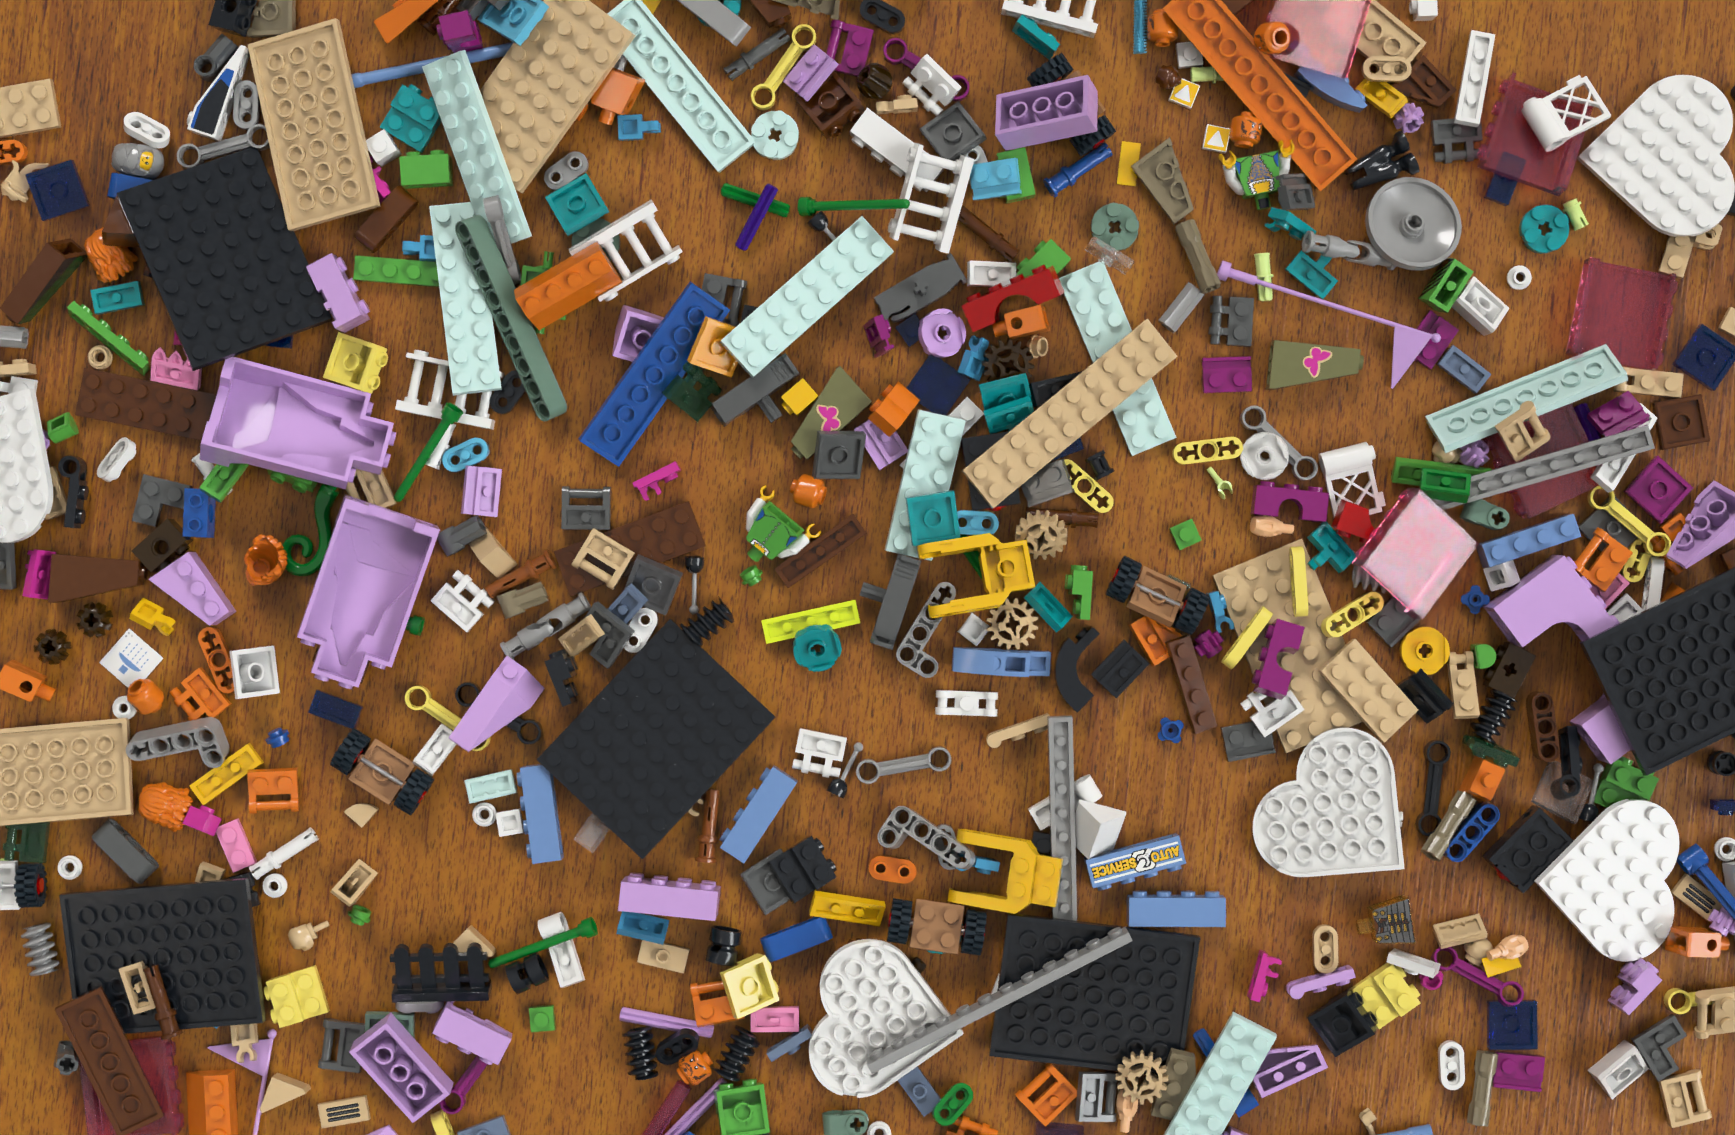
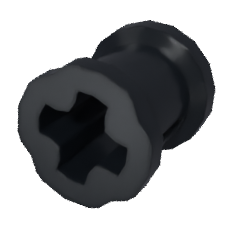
[1085,450,1115,481]

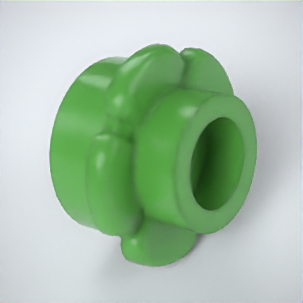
[740,565,763,586]
[348,905,371,926]

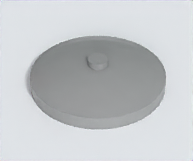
[1365,177,1462,271]

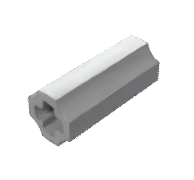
[1158,282,1204,333]
[0,326,29,349]

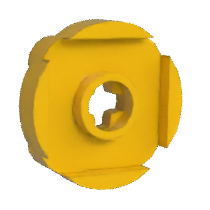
[1400,627,1450,675]

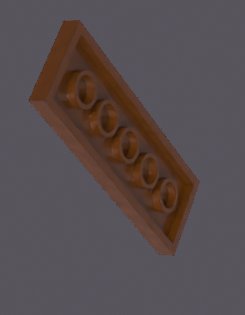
[75,368,217,441]
[554,501,706,597]
[55,986,165,1135]

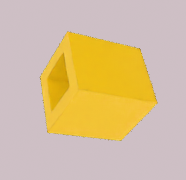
[781,378,819,416]

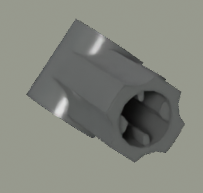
[193,34,239,82]
[437,515,487,557]
[53,1041,79,1075]

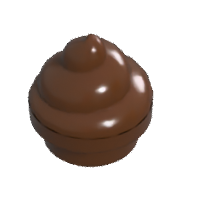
[1156,65,1181,90]

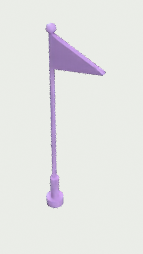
[1217,260,1441,389]
[208,1029,277,1135]

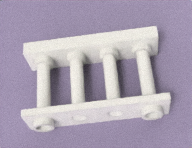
[1001,0,1098,38]
[888,143,974,254]
[569,200,682,302]
[395,350,505,430]

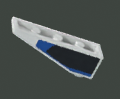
[187,45,250,141]

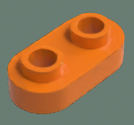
[869,855,916,884]

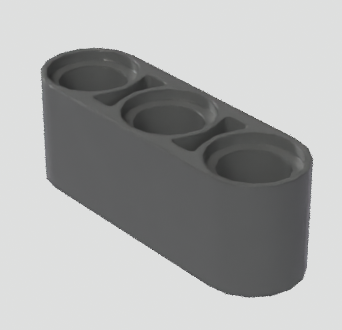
[92,818,159,884]

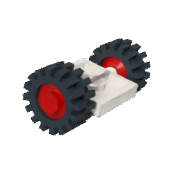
[0,860,48,910]

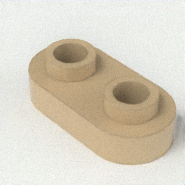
[1361,56,1412,82]
[1312,924,1338,974]

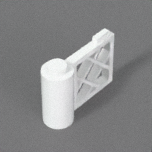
[1521,75,1611,152]
[1318,442,1386,519]

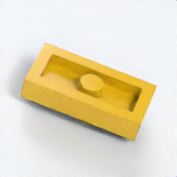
[1355,72,1408,118]

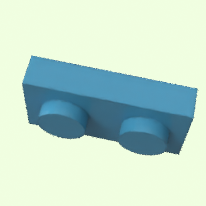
[616,911,670,945]

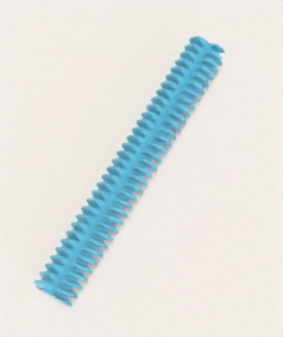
[1133,0,1147,54]

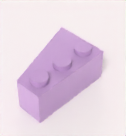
[149,552,236,626]
[432,1001,512,1065]
[1252,1044,1328,1098]

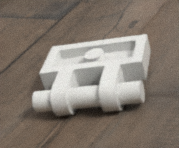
[902,54,962,117]
[431,570,495,632]
[1240,690,1304,737]
[792,728,847,778]

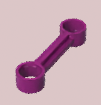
[883,38,970,102]
[1431,947,1524,1007]
[440,1055,488,1114]

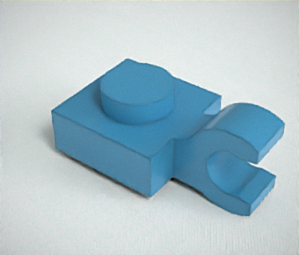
[617,114,661,141]
[402,235,436,262]
[958,335,989,381]
[1206,591,1234,633]
[955,853,1000,875]

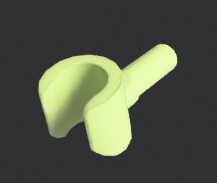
[1207,467,1233,499]

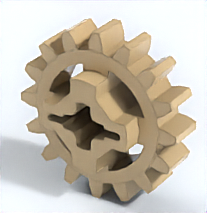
[1015,510,1068,560]
[986,598,1038,650]
[1115,1050,1169,1105]

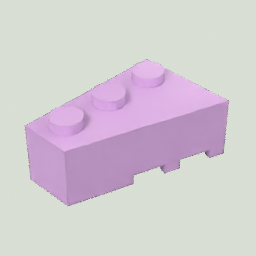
[306,253,370,333]

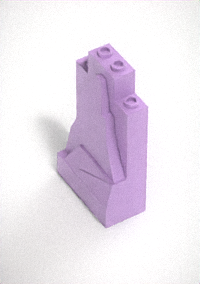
[200,357,397,490]
[297,495,440,689]

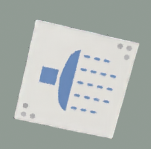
[99,628,163,688]

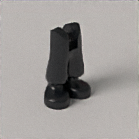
[1344,131,1420,191]

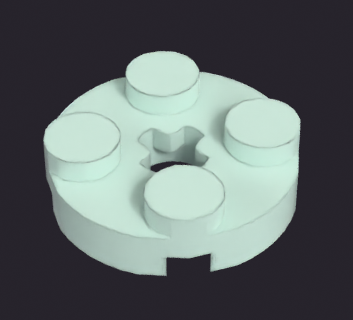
[751,111,799,160]

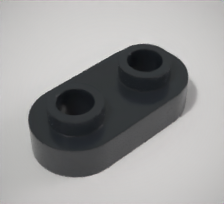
[860,0,905,34]
[490,370,526,414]
[656,1028,699,1065]

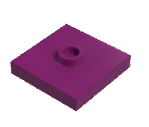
[1623,456,1693,524]

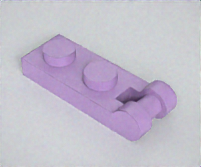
[1286,965,1356,999]

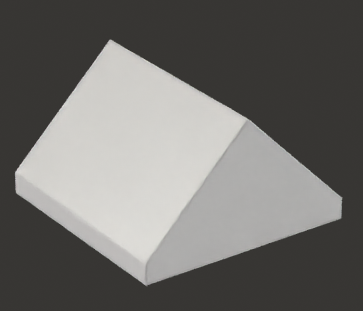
[1452,276,1509,336]
[230,646,280,699]
[1075,799,1126,859]
[1587,1040,1649,1099]

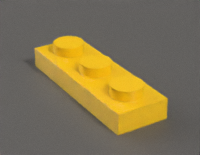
[189,743,264,805]
[809,890,886,926]

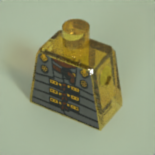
[1356,895,1416,944]

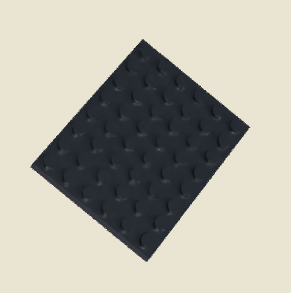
[117,147,332,371]
[1580,567,1735,776]
[537,619,776,859]
[59,878,266,1034]
[989,913,1200,1076]

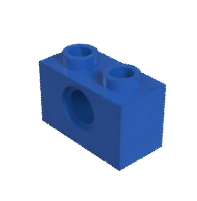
[183,488,216,538]

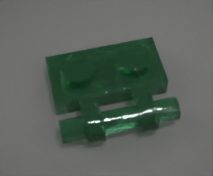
[662,362,722,422]
[1462,735,1520,768]
[3,822,50,863]

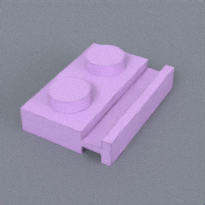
[783,44,839,102]
[854,420,908,470]
[461,465,502,517]

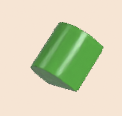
[47,412,79,444]
[1470,643,1496,669]

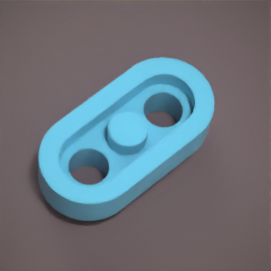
[442,438,490,472]
[957,510,999,535]

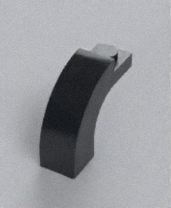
[1054,627,1100,713]

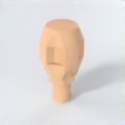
[1250,515,1294,537]
[1486,935,1528,961]
[1116,1089,1138,1133]

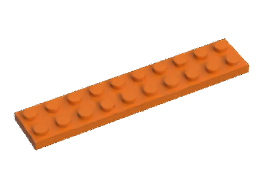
[1162,0,1357,191]

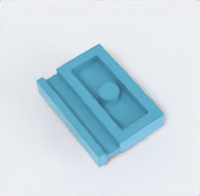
[970,158,1022,201]

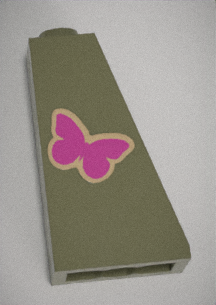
[1265,340,1364,390]
[791,366,872,460]

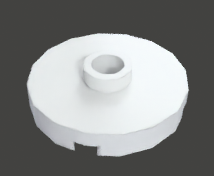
[1240,432,1289,480]

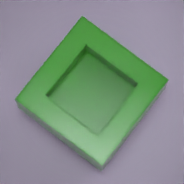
[1169,519,1202,550]
[529,1005,556,1032]

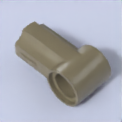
[497,581,549,619]

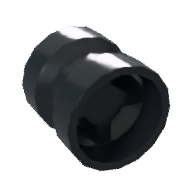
[1707,750,1735,776]

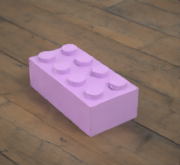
[995,75,1098,151]
[618,873,721,921]
[349,1012,454,1123]

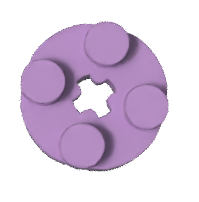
[918,309,966,358]

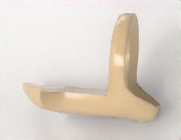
[1,160,49,202]

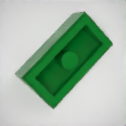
[1418,468,1471,503]

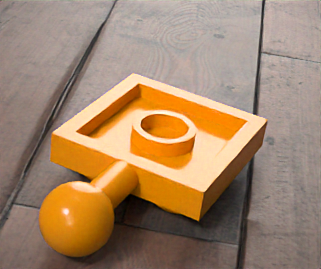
[687,316,738,378]

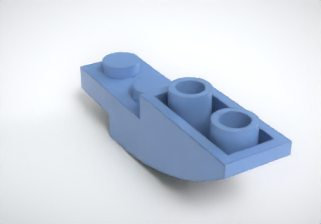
[1285,39,1367,113]
[952,647,1051,677]

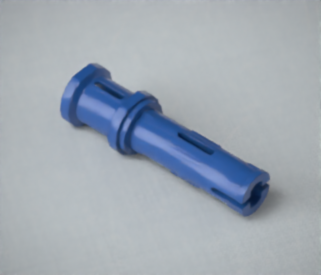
[1043,143,1113,198]

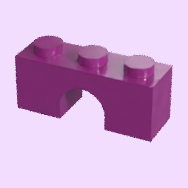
[436,10,484,53]
[1250,481,1329,522]
[1252,619,1305,700]

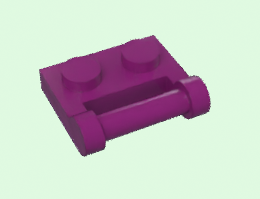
[826,19,874,77]

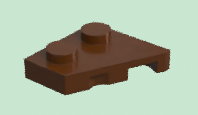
[1392,55,1456,108]

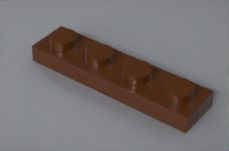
[774,514,867,588]
[1165,635,1217,734]

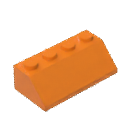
[514,241,622,330]
[186,1069,238,1135]

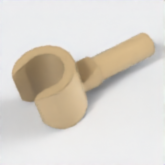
[1359,1108,1377,1135]

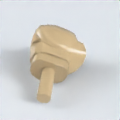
[1432,441,1464,465]
[288,920,330,951]
[1464,938,1493,966]

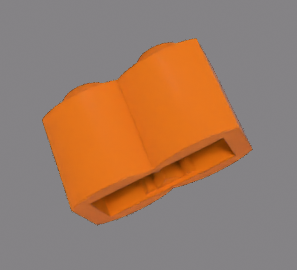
[868,381,920,437]

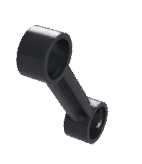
[455,682,543,744]
[1415,740,1451,837]

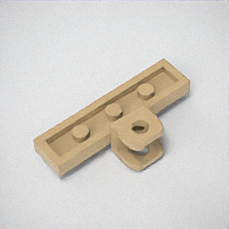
[1658,224,1722,279]

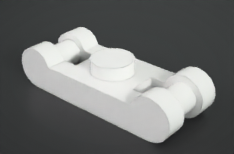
[935,690,998,717]

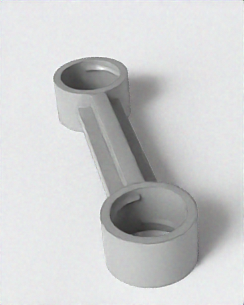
[177,124,270,169]
[483,195,521,285]
[1240,405,1318,481]
[856,746,951,784]

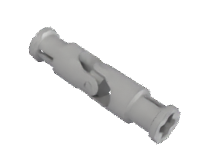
[1302,231,1397,270]
[500,592,591,660]

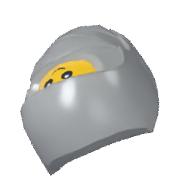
[111,143,164,180]

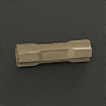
[1175,219,1221,294]
[1421,790,1476,862]
[1467,1050,1499,1127]

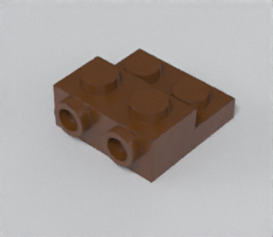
[795,71,864,139]

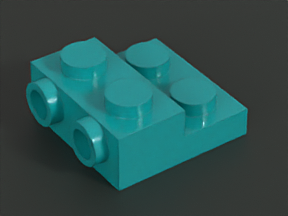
[380,84,442,153]

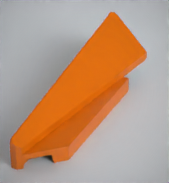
[374,0,438,44]

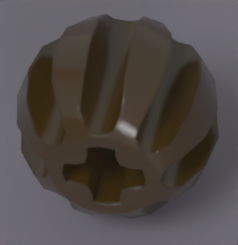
[857,63,893,100]
[76,602,113,638]
[34,629,71,665]

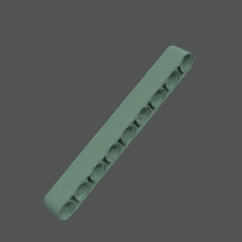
[455,215,567,422]

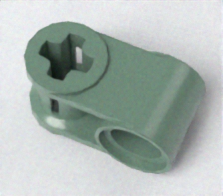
[1459,499,1510,530]
[822,1109,869,1135]

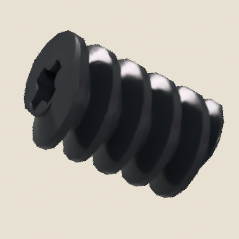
[680,596,734,646]
[1470,689,1517,744]
[713,1025,760,1082]
[622,1026,659,1080]

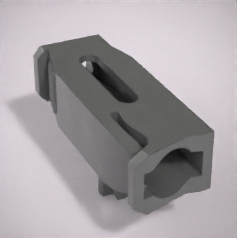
[874,253,967,327]
[710,353,800,427]
[859,554,921,650]

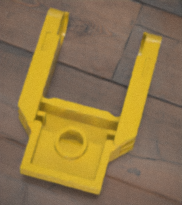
[917,533,1035,618]
[947,829,1063,914]

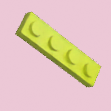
[761,600,860,644]

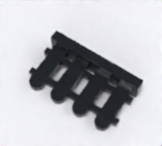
[389,942,492,1003]

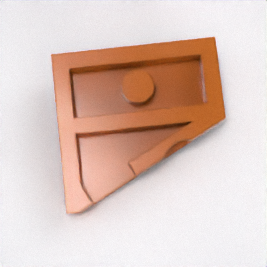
[1128,616,1193,666]

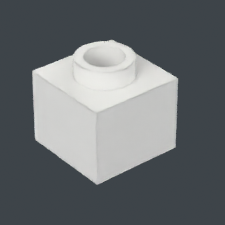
[1409,0,1438,21]
[1483,560,1521,592]

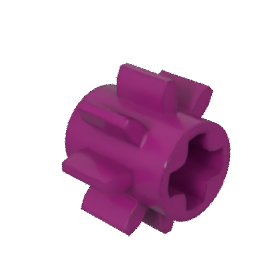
[1194,629,1224,659]

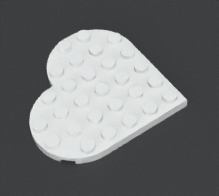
[1577,75,1735,237]
[0,389,53,543]
[1253,728,1405,877]
[1534,799,1679,962]
[809,939,964,1098]

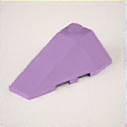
[612,305,664,362]
[1667,481,1735,569]
[448,656,545,752]

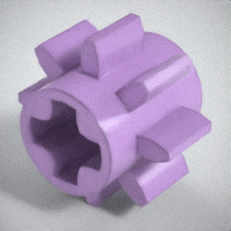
[1393,103,1424,133]
[1460,439,1489,468]
[1708,907,1735,937]

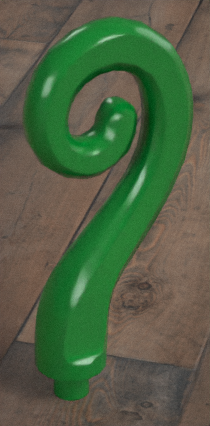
[283,484,339,576]

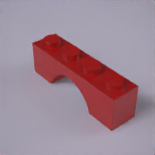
[961,264,1064,332]
[1331,499,1436,562]

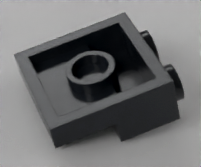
[545,649,579,707]
[767,836,837,904]
[1307,988,1378,1057]

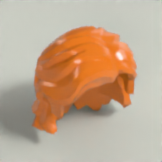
[84,228,138,283]
[244,534,288,586]
[138,782,193,832]

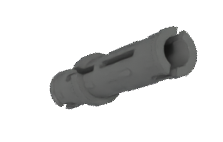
[723,27,791,81]

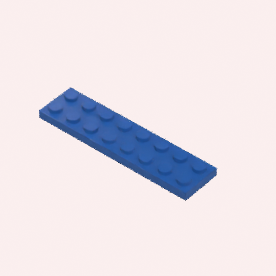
[578,281,730,467]

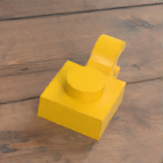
[129,598,176,636]

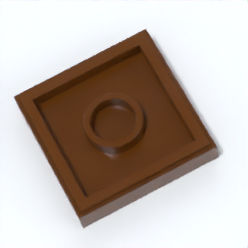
[1652,394,1710,450]

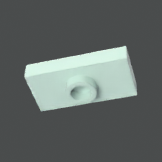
[464,769,518,804]

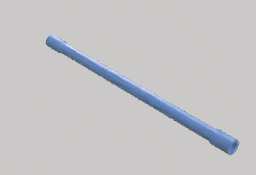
[351,42,514,88]

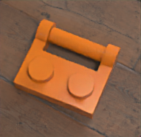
[1573,527,1633,592]
[247,768,299,814]
[690,980,745,1028]
[1015,1063,1077,1127]

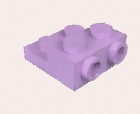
[1608,958,1662,1015]

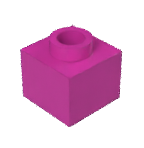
[182,805,222,836]

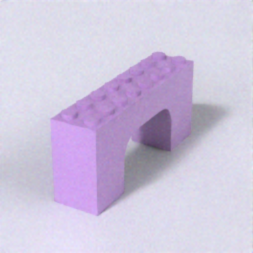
[1483,555,1631,764]

